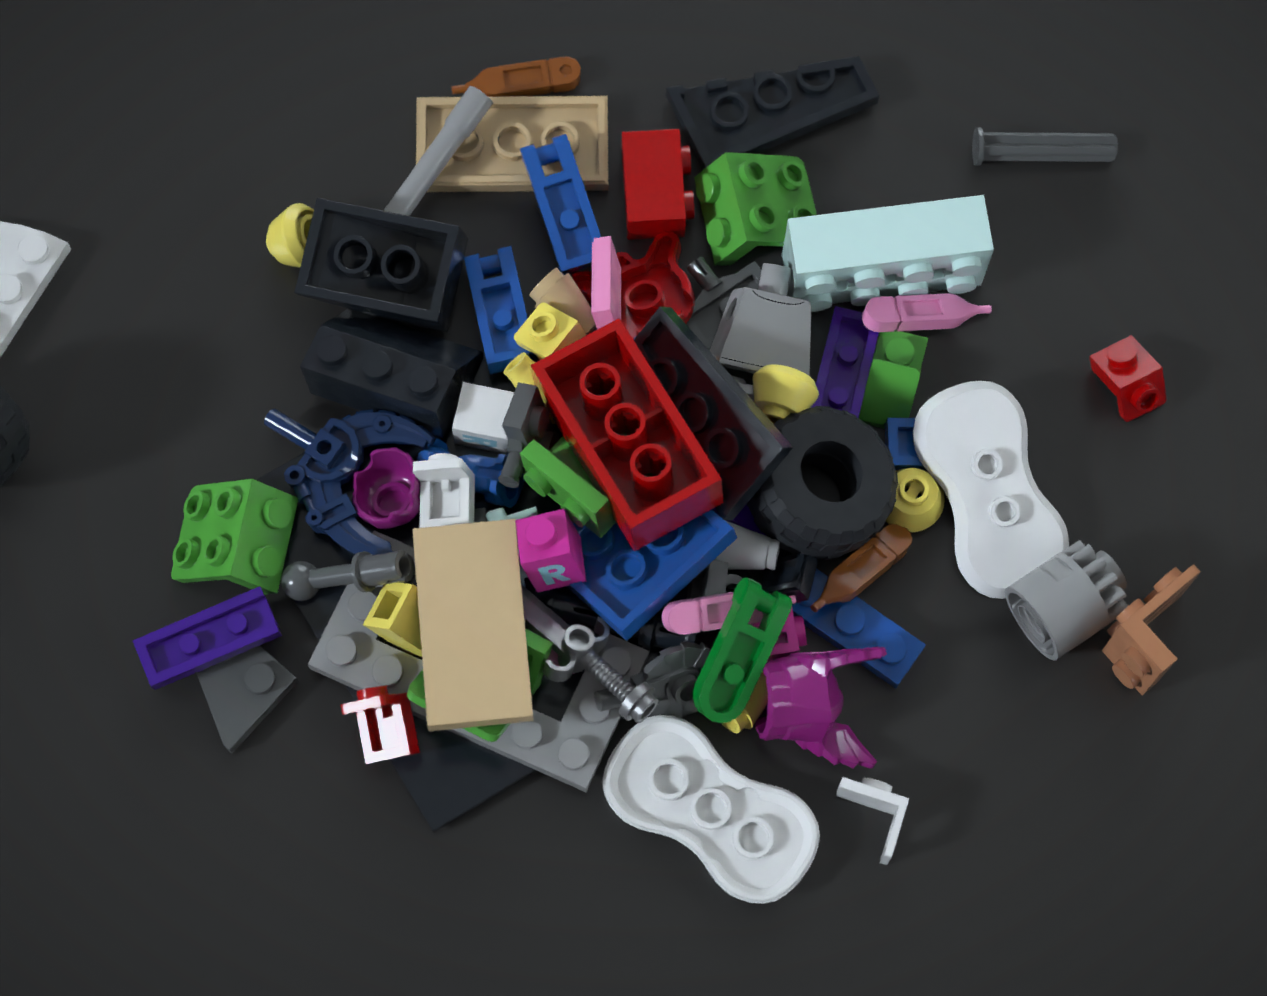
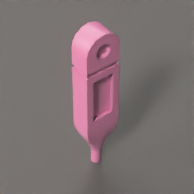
[862,294,991,332]
[662,592,796,634]

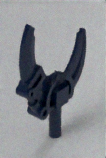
[264,408,436,555]

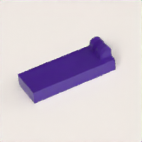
[811,306,879,418]
[132,586,282,690]

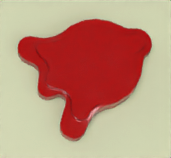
[572,232,695,340]

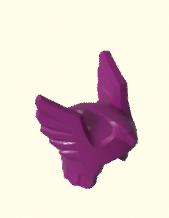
[755,647,887,769]

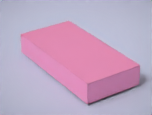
[591,236,621,329]

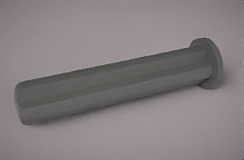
[972,127,1118,166]

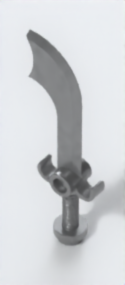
[413,558,659,723]

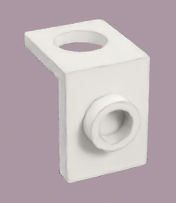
[836,777,909,865]

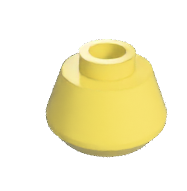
[266,203,314,268]
[752,364,819,424]
[886,468,945,532]

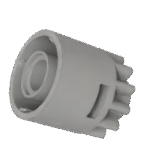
[1005,540,1128,661]

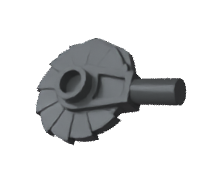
[594,641,711,719]

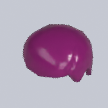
[352,447,420,530]

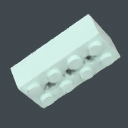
[782,195,994,312]

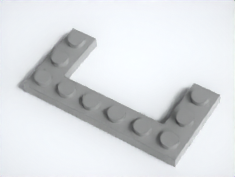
[308,530,650,793]

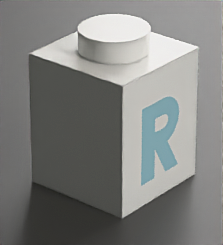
[452,382,514,454]

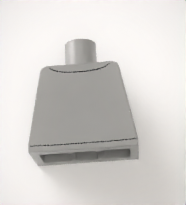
[710,263,811,375]

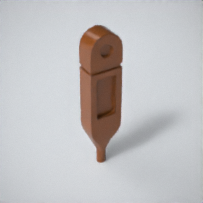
[451,56,581,97]
[810,524,912,612]

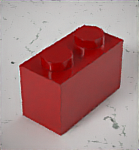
[621,129,695,240]

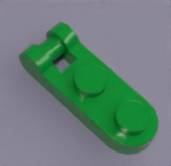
[692,577,792,723]

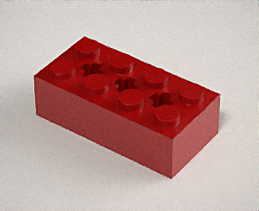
[530,318,723,552]

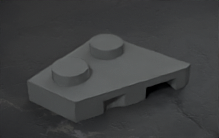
[196,646,298,754]

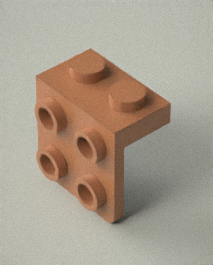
[1102,564,1201,695]

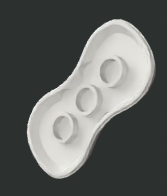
[913,381,1069,599]
[602,715,820,904]

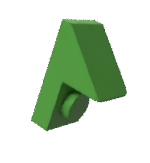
[859,330,928,429]

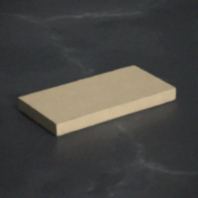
[416,96,608,192]
[413,519,534,731]

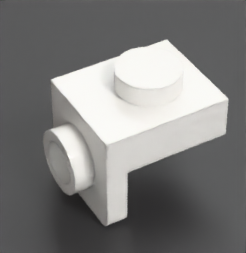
[413,453,475,528]

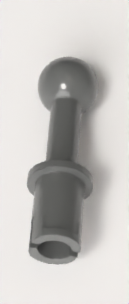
[281,550,414,601]

